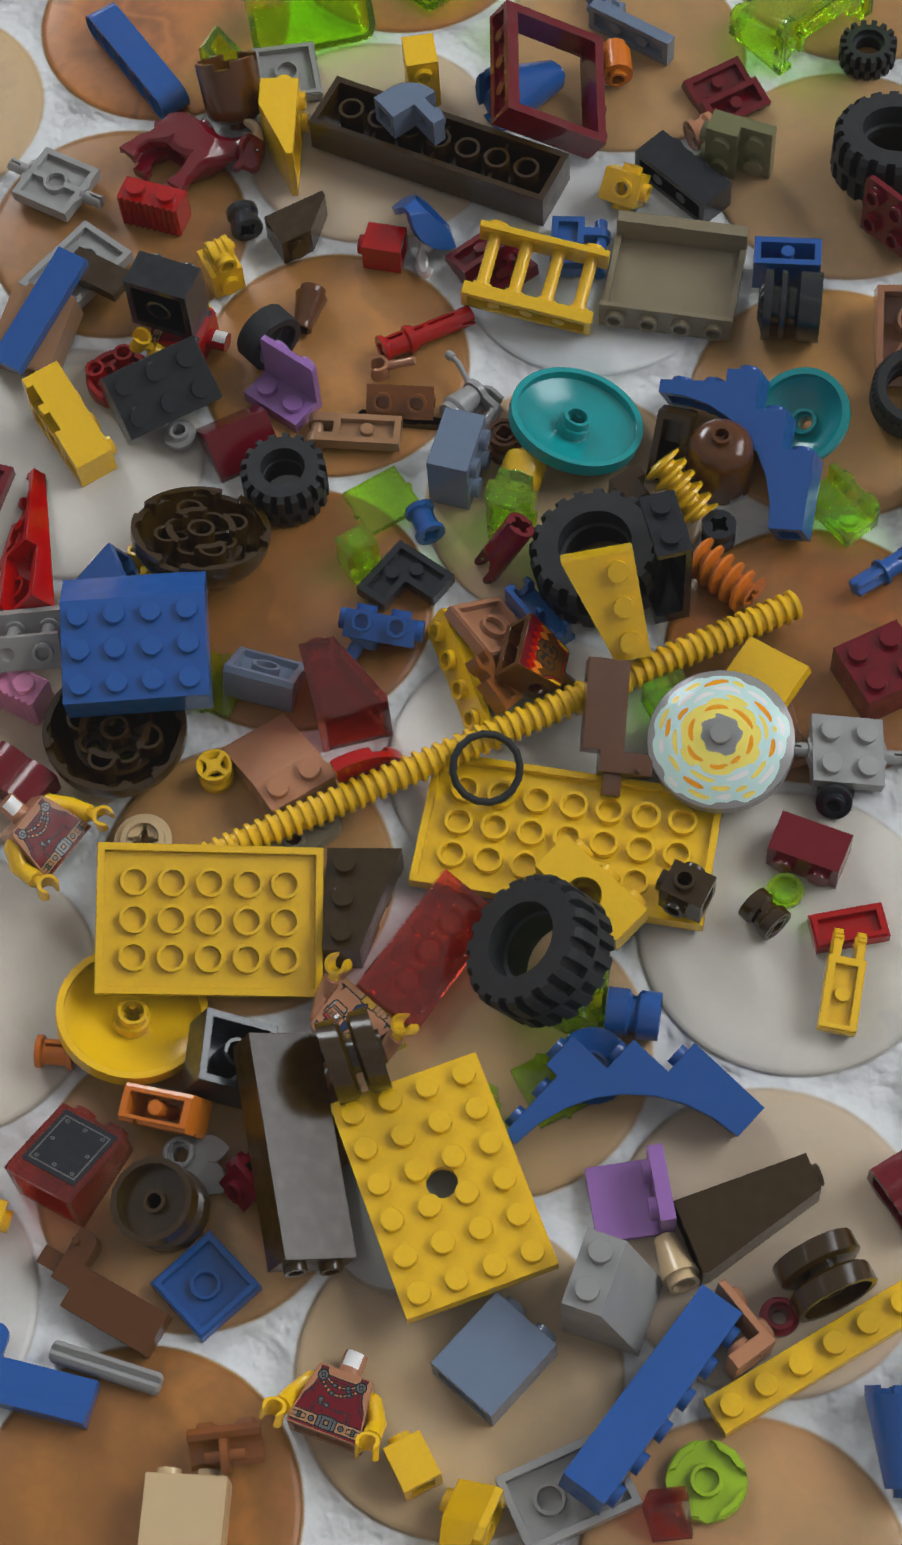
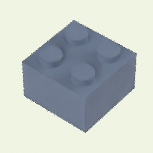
[426,407,492,510]

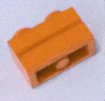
[117,1082,213,1140]

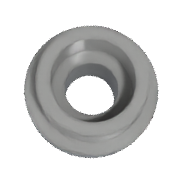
[163,420,197,452]

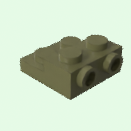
[699,109,777,180]

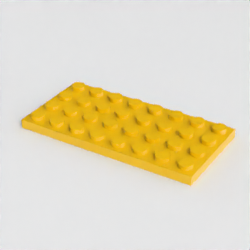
[408,757,722,932]

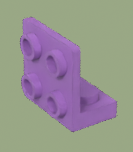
[244,335,322,433]
[585,1143,677,1241]

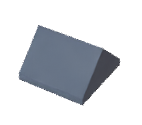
[223,646,308,713]

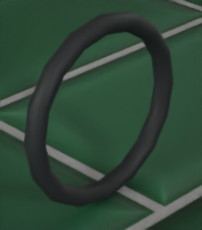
[449,730,524,806]

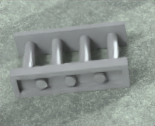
[0,605,62,673]

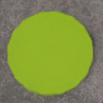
[665,1440,748,1525]

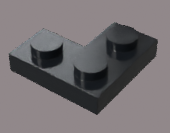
[356,540,455,612]

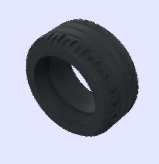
[869,349,902,439]

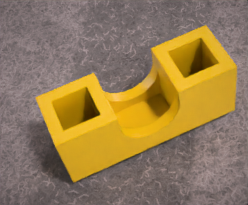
[535,834,648,951]

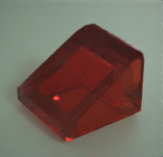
[642,1486,693,1543]

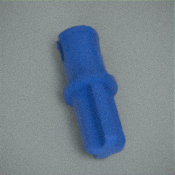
[848,547,902,597]

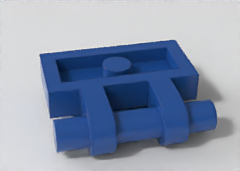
[549,216,611,280]

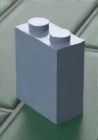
[431,1292,557,1427]

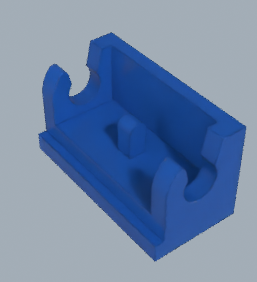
[504,576,575,645]

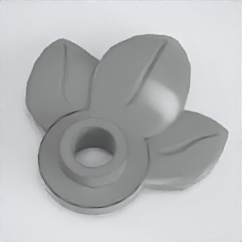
[162,1134,230,1196]

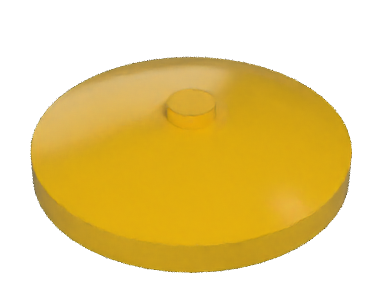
[55,953,208,1085]

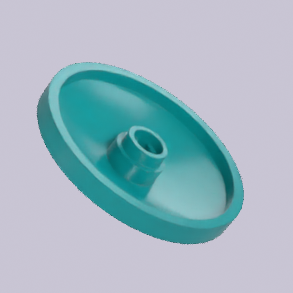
[508,367,644,476]

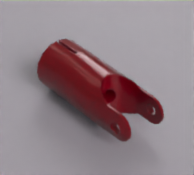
[474,512,535,584]

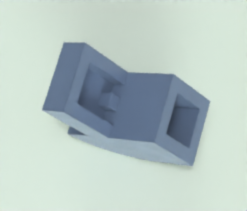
[374,82,446,146]

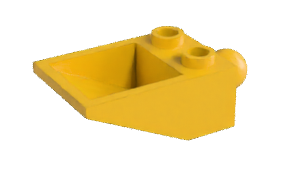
[258,74,310,196]

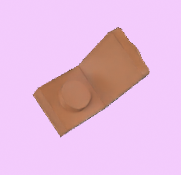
[715,1279,776,1382]

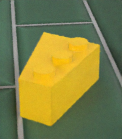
[21,360,118,488]
[560,542,651,660]

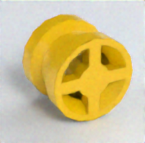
[196,749,235,794]

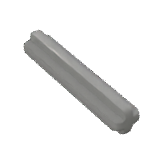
[49,1340,164,1396]

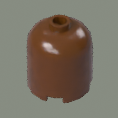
[195,51,260,130]
[685,419,754,506]

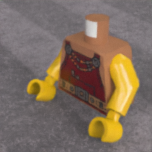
[0,793,115,901]
[259,1349,387,1462]

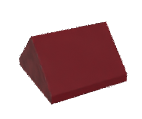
[196,404,276,483]

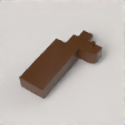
[579,657,652,798]
[36,1227,173,1358]

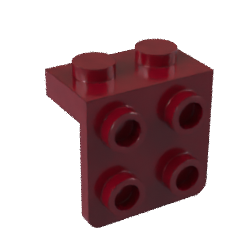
[860,175,902,258]

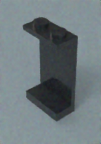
[639,490,693,624]

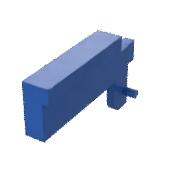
[0,1323,101,1430]

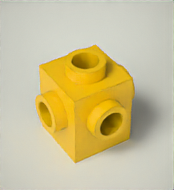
[597,162,652,211]

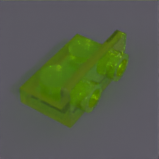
[815,463,880,548]

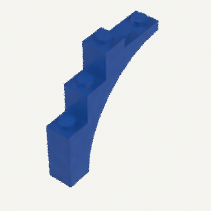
[659,365,823,542]
[505,1036,765,1144]

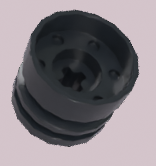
[757,268,824,343]

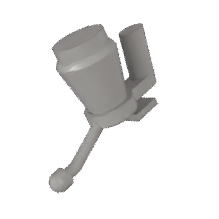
[439,350,504,430]

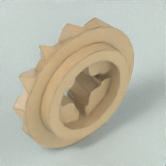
[114,814,173,844]

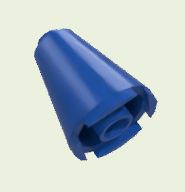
[475,60,565,131]
[864,1385,902,1498]

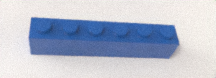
[558,1284,742,1516]

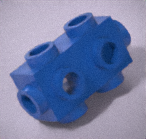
[338,602,426,662]

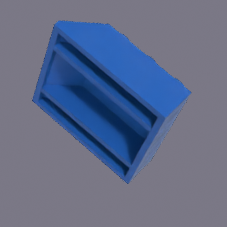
[59,571,213,718]

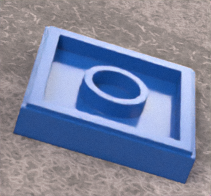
[150,1230,263,1343]

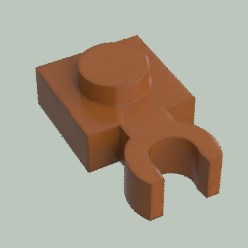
[465,649,523,716]

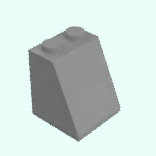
[561,1228,662,1357]

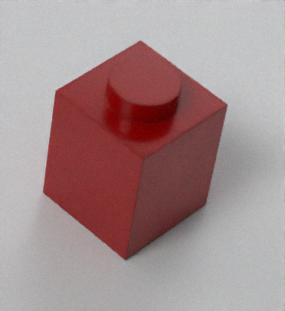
[357,222,409,273]

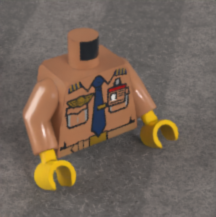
[309,952,419,1070]

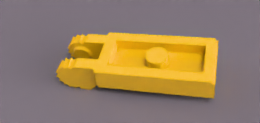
[816,927,867,1038]

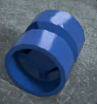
[604,986,663,1041]

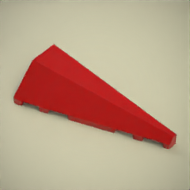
[0,468,55,611]

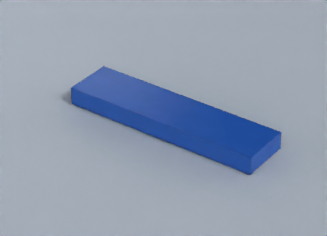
[0,246,89,375]

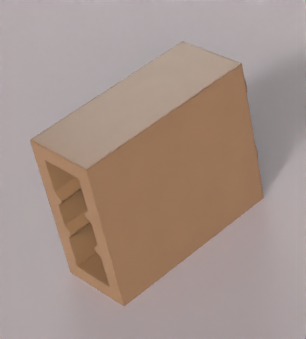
[0,283,84,376]

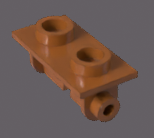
[366,383,436,421]

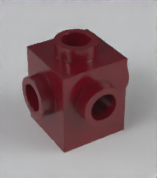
[219,1151,257,1212]

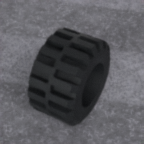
[240,433,329,527]

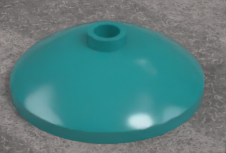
[765,367,851,460]

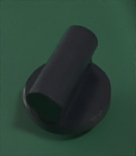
[815,784,855,819]

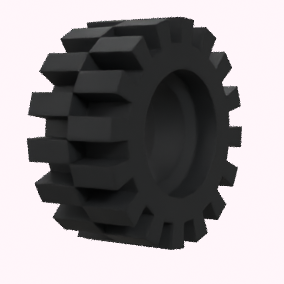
[838,20,897,81]

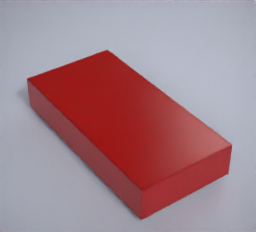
[807,902,891,954]

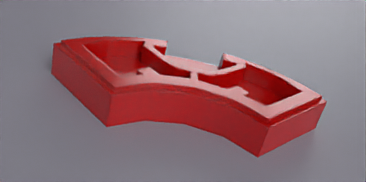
[330,747,403,784]

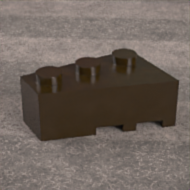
[322,848,404,968]

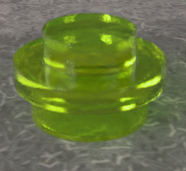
[766,873,804,909]

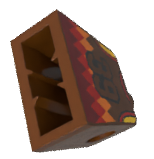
[494,612,576,700]

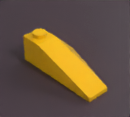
[439,1478,506,1545]

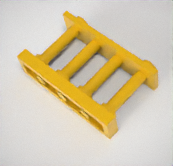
[461,219,610,336]

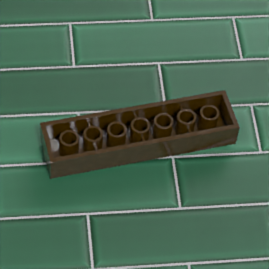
[308,76,570,226]

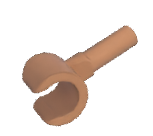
[371,355,416,382]

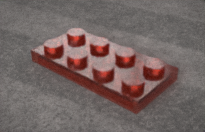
[356,869,488,1028]

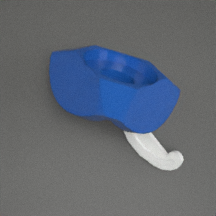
[392,194,456,278]

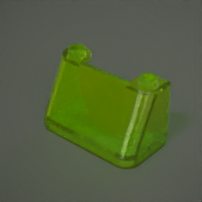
[729,0,874,76]

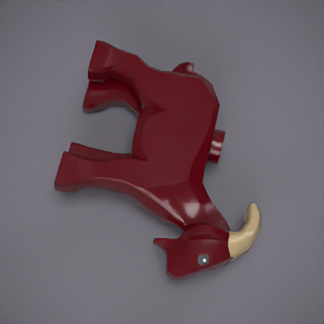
[119,112,265,191]

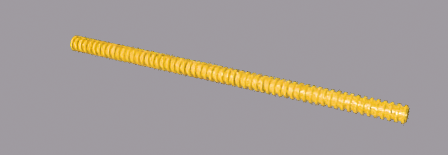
[200,590,803,846]

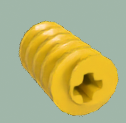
[645,448,718,525]

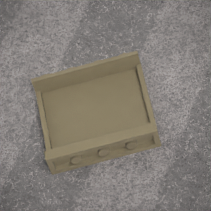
[599,210,749,342]

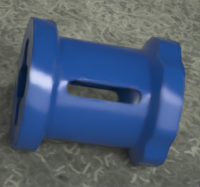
[404,499,445,545]

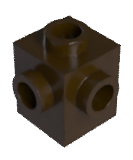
[655,859,717,923]

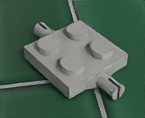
[7,147,106,222]
[794,713,902,792]

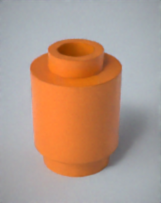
[603,38,633,87]

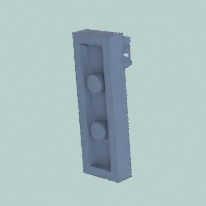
[589,0,675,66]

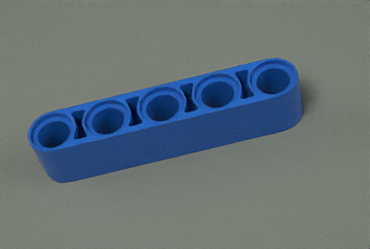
[85,2,190,119]

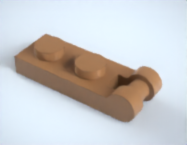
[306,411,403,452]

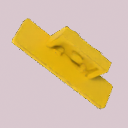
[427,608,498,730]

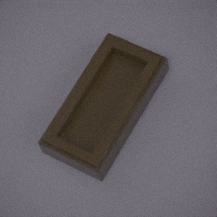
[74,246,129,302]

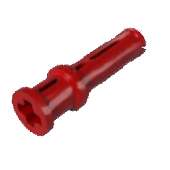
[375,305,476,360]

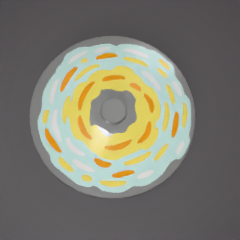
[647,670,795,814]

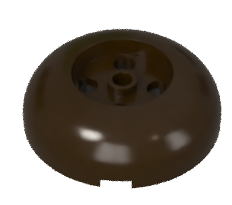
[131,486,271,589]
[42,688,188,799]

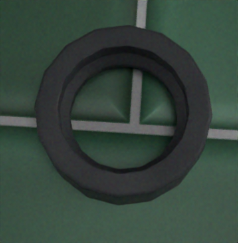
[237,304,301,370]

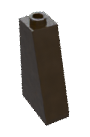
[673,1153,825,1285]

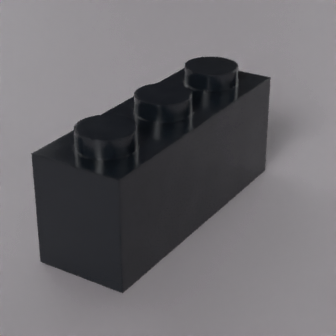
[635,130,732,221]

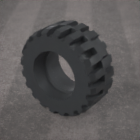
[830,91,902,203]
[529,488,668,628]
[466,874,614,1028]

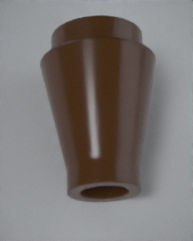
[294,282,327,334]

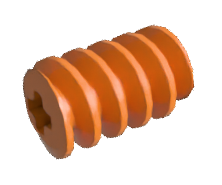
[692,538,766,612]

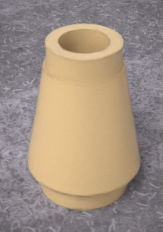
[654,1232,700,1295]

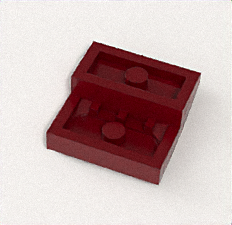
[681,56,771,117]
[445,233,539,290]

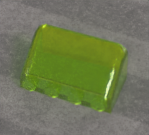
[241,0,376,51]

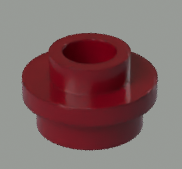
[759,1297,799,1338]

